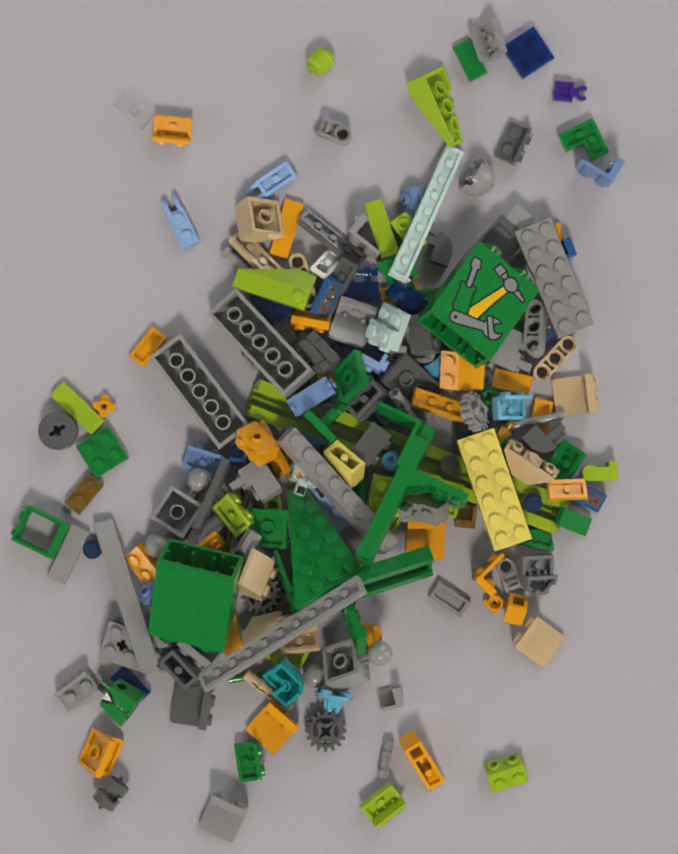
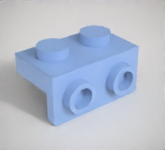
[362,353,390,381]

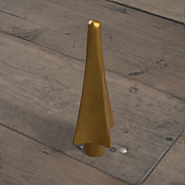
[496,420,515,444]

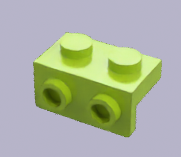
[212,492,255,538]
[483,753,529,793]
[359,782,407,829]

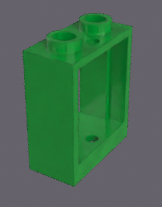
[11,505,72,560]

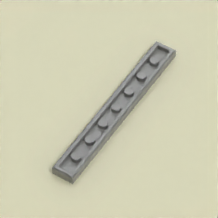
[93,519,158,671]

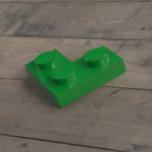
[558,118,609,161]

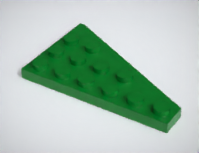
[287,487,363,610]

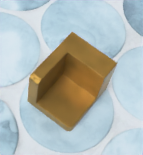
[454,505,477,529]

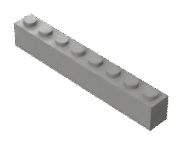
[276,427,398,554]

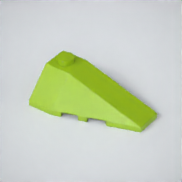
[406,66,463,148]
[232,269,317,312]

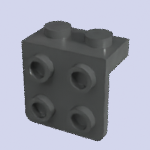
[170,684,216,730]

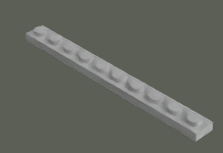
[198,575,368,692]

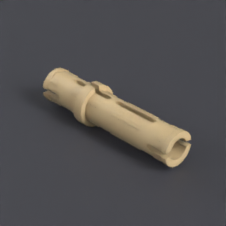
[242,669,294,714]

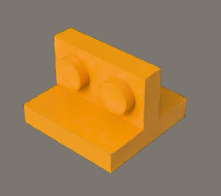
[77,727,124,778]

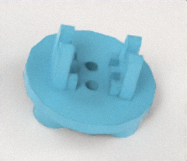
[315,687,353,713]

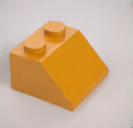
[439,347,485,391]

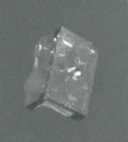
[424,411,453,444]

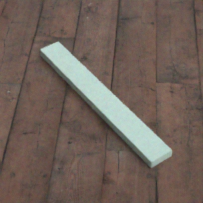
[388,145,464,283]

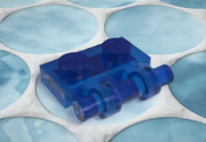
[344,267,379,302]

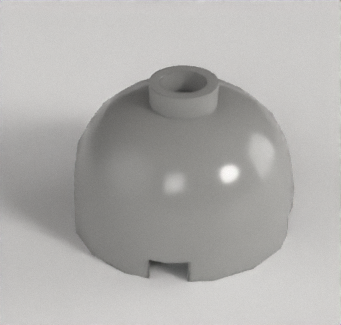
[458,158,495,197]

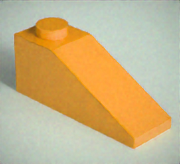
[398,729,445,791]

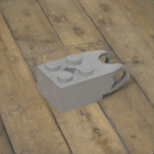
[98,620,173,674]

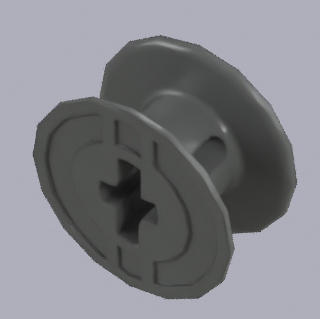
[38,412,79,450]

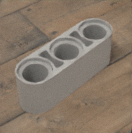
[523,299,548,358]

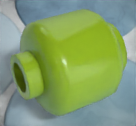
[306,47,335,76]

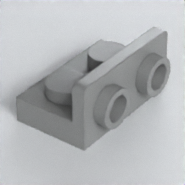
[54,670,98,712]

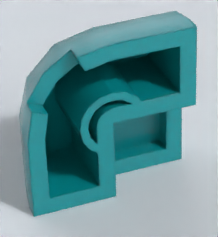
[262,656,304,708]

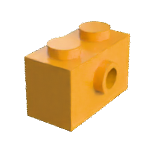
[235,421,279,467]

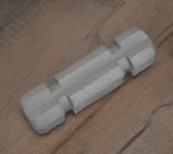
[378,740,394,778]

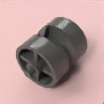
[93,774,129,812]

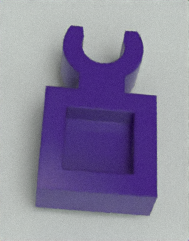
[553,81,587,103]

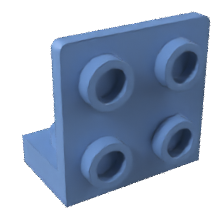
[575,157,625,188]

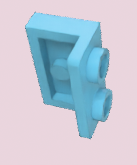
[492,392,532,421]

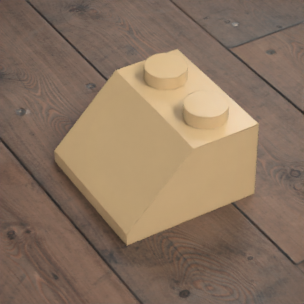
[235,196,284,243]
[238,548,278,601]

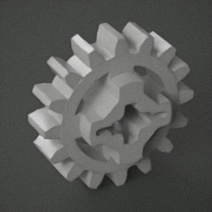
[459,391,489,433]

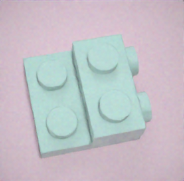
[365,302,411,353]

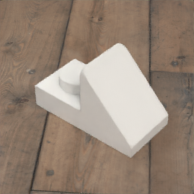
[310,249,340,280]

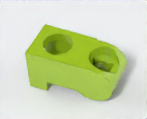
[580,461,618,482]

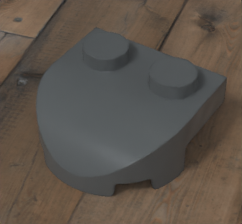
[518,554,558,595]

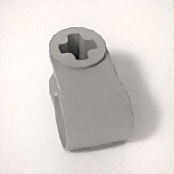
[314,115,352,146]
[495,557,524,595]

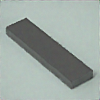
[296,209,368,265]
[192,457,231,534]

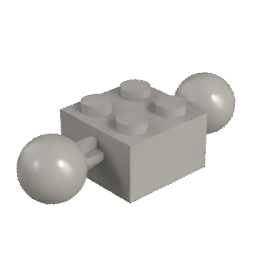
[145,468,212,558]
[302,638,393,691]

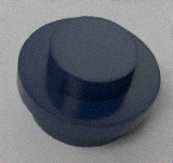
[522,493,542,512]
[83,540,102,559]

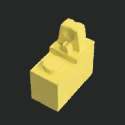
[323,440,365,489]

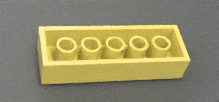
[456,428,532,551]

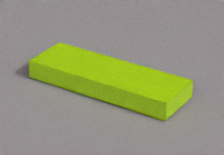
[363,198,399,260]
[50,382,105,435]

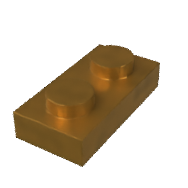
[64,473,104,515]

